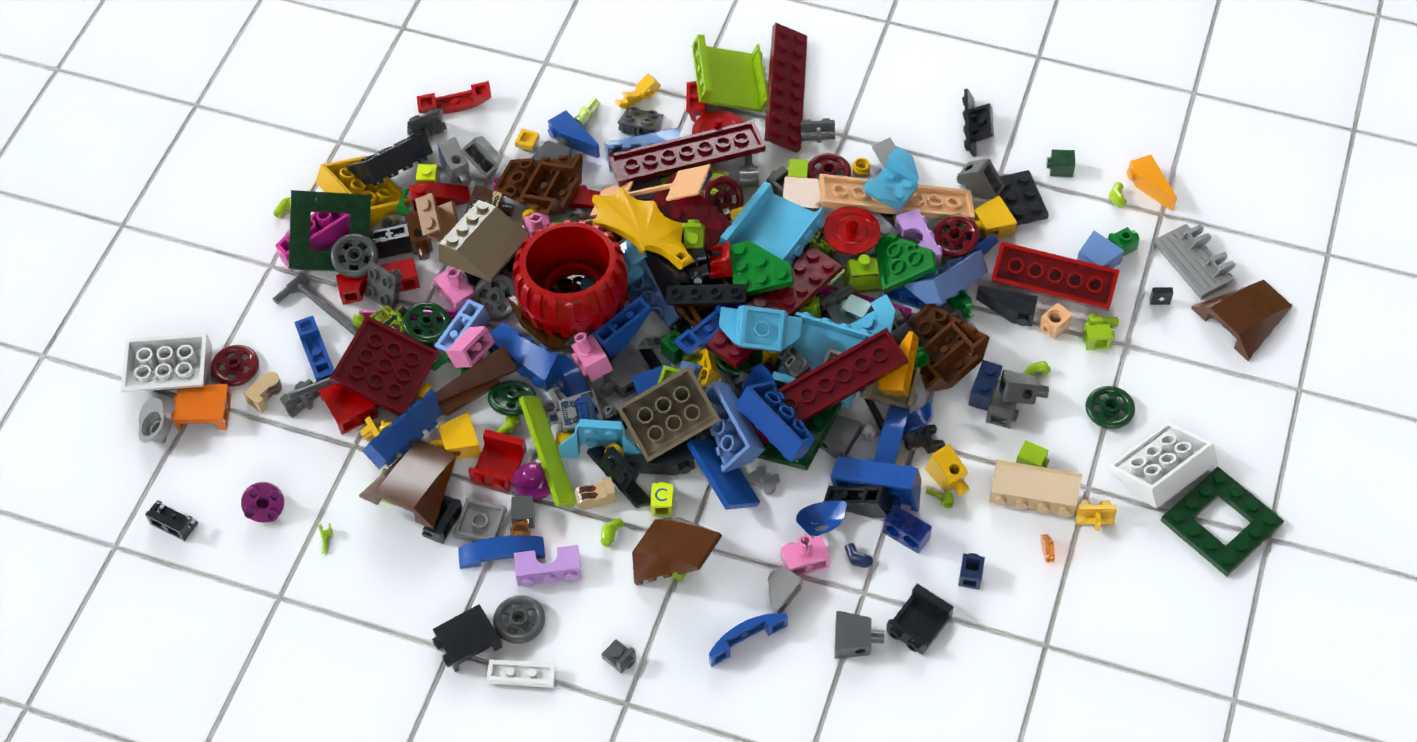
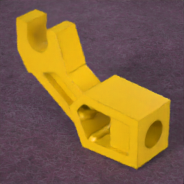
[614,73,662,109]
[697,349,721,390]

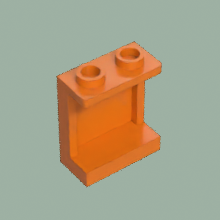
[171,384,232,430]

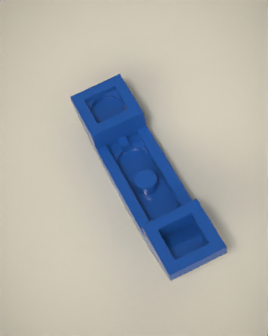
[674,304,742,356]
[294,316,334,382]
[874,405,910,465]
[458,535,545,569]
[709,613,788,667]

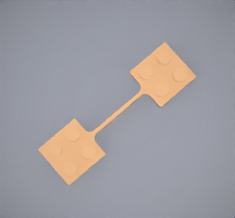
[590,164,711,217]

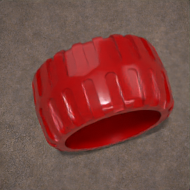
[513,219,629,338]

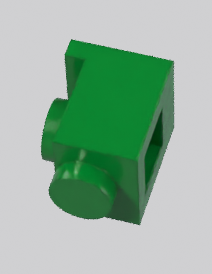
[1108,227,1139,256]

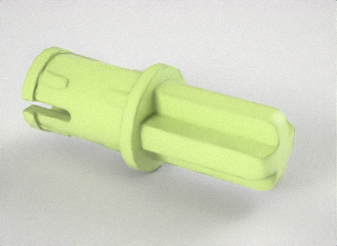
[574,97,600,126]

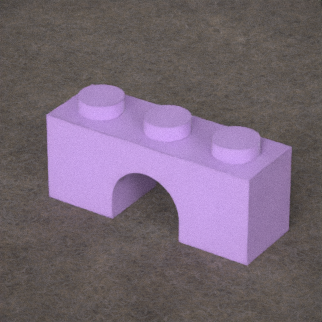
[895,209,943,266]
[514,545,582,587]

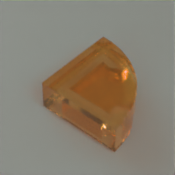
[509,519,531,536]
[1040,534,1055,563]

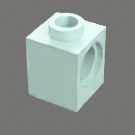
[839,294,872,324]

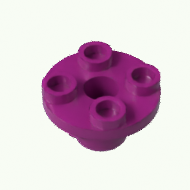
[512,462,551,501]
[241,482,284,522]

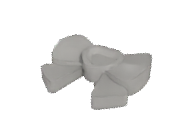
[747,467,780,496]

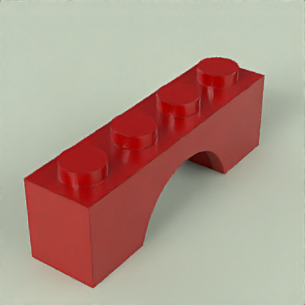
[336,258,420,305]

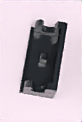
[370,224,413,259]
[422,495,462,544]
[145,500,198,541]

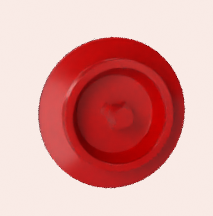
[692,110,743,134]
[823,206,881,255]

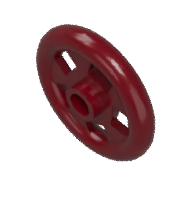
[807,153,851,179]
[702,176,744,221]
[933,214,979,258]
[211,345,259,386]

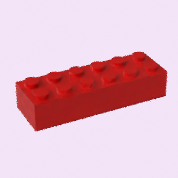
[991,241,1120,311]

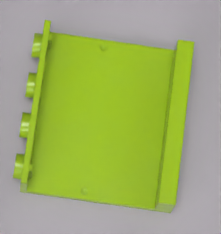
[691,34,767,112]

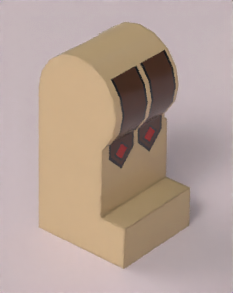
[243,372,282,413]
[574,476,617,509]

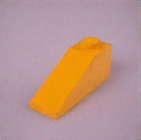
[1127,155,1177,210]
[878,331,919,397]

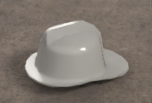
[139,397,171,444]

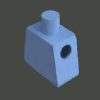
[1077,230,1124,268]

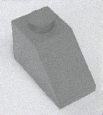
[767,565,803,613]

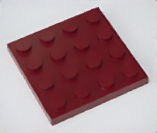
[650,172,732,269]
[329,315,439,416]

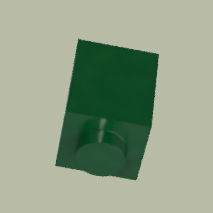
[1046,149,1075,177]

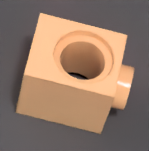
[1039,303,1073,339]

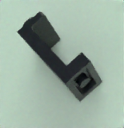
[886,583,954,655]
[432,604,502,672]

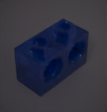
[883,505,932,554]

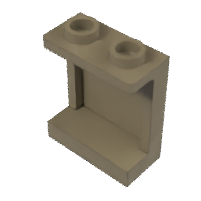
[860,367,922,409]

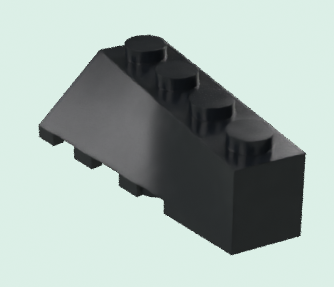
[346,132,434,186]

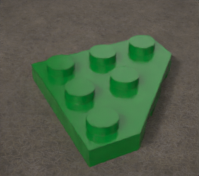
[875,233,938,293]
[730,240,795,296]

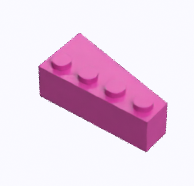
[275,212,350,271]

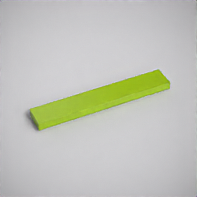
[519,396,577,507]

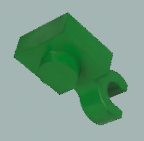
[946,290,974,319]

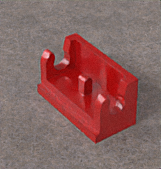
[686,81,709,122]
[710,241,732,279]

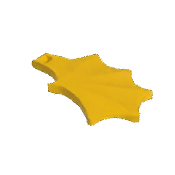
[592,188,693,269]

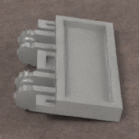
[1153,224,1236,299]

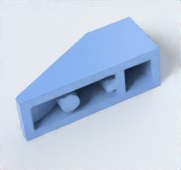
[434,299,491,352]

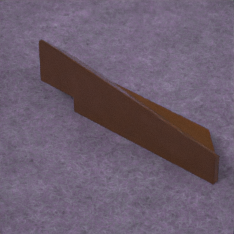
[435,346,517,416]

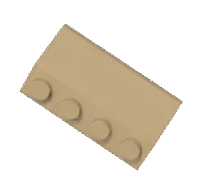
[989,460,1082,517]

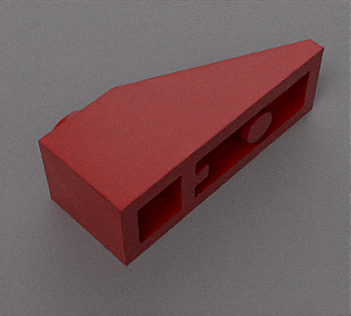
[409,181,470,211]

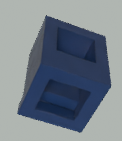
[958,553,985,590]

